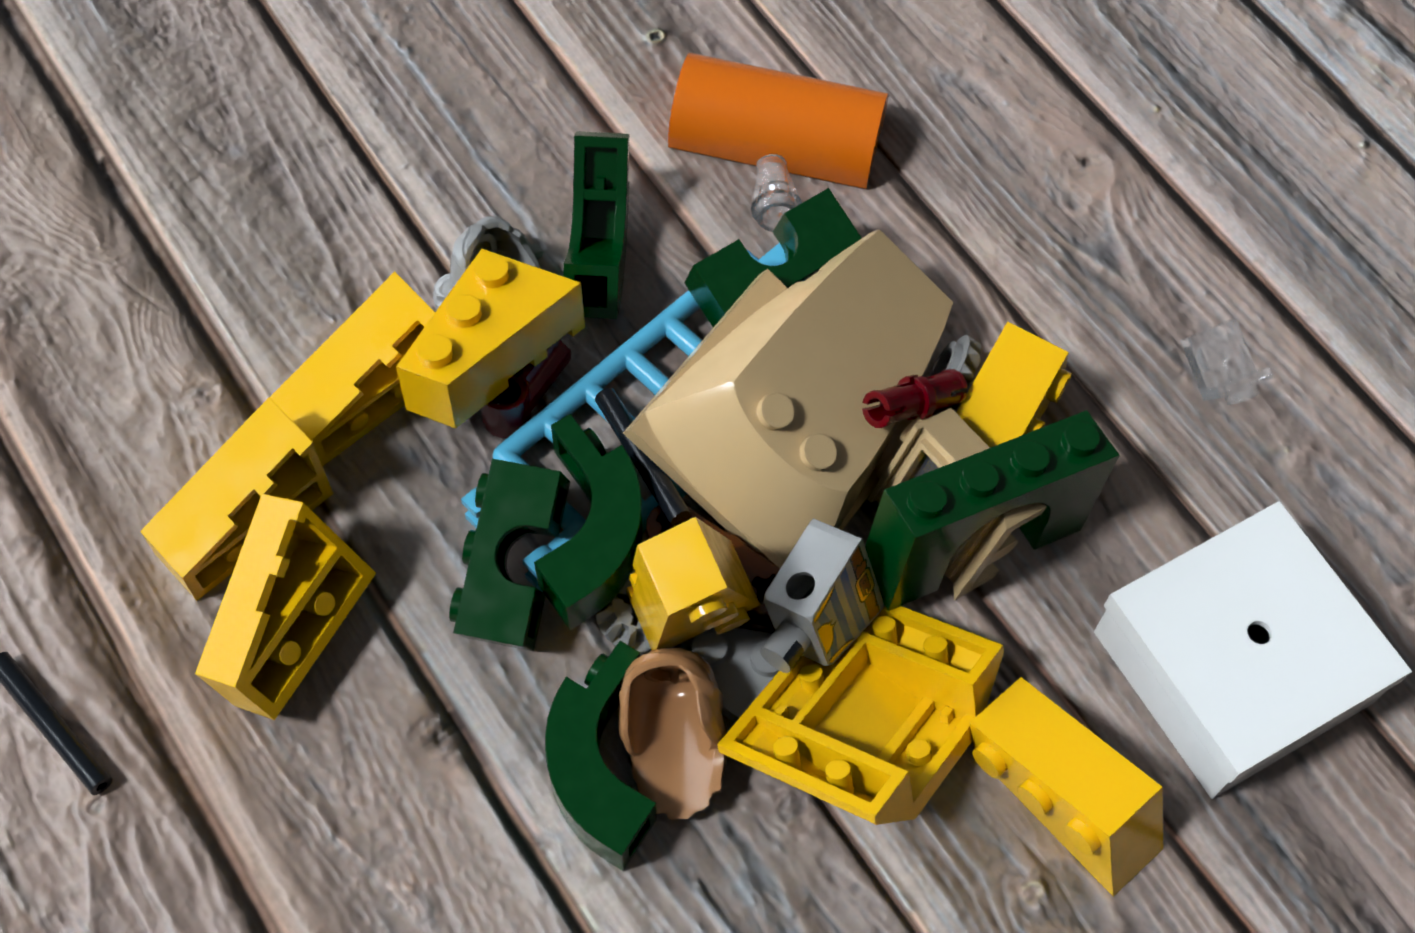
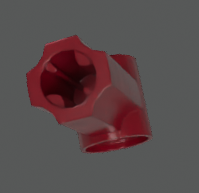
[481,339,571,438]

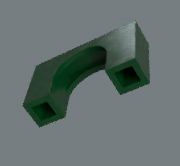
[865,410,1120,611]

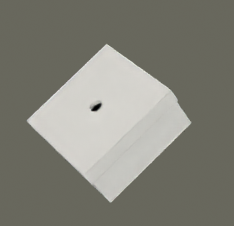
[1094,501,1412,799]

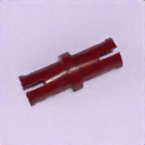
[862,369,967,428]

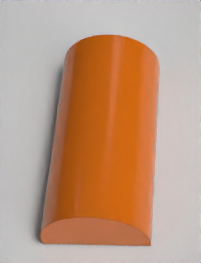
[668,53,889,189]

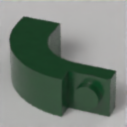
[563,131,630,319]
[534,414,642,630]
[545,641,657,871]

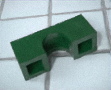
[684,188,862,327]
[449,459,570,652]

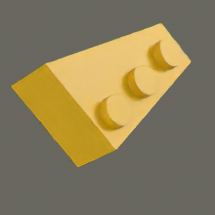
[396,248,585,428]
[270,271,435,466]
[925,321,1072,473]
[140,397,333,601]
[195,494,376,720]
[626,517,760,650]
[969,677,1163,897]

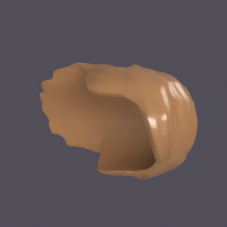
[619,648,727,821]

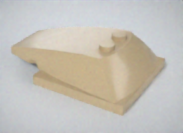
[623,230,953,568]

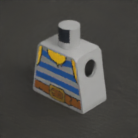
[760,518,885,673]

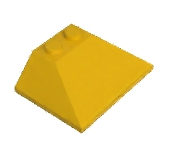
[717,606,1004,825]

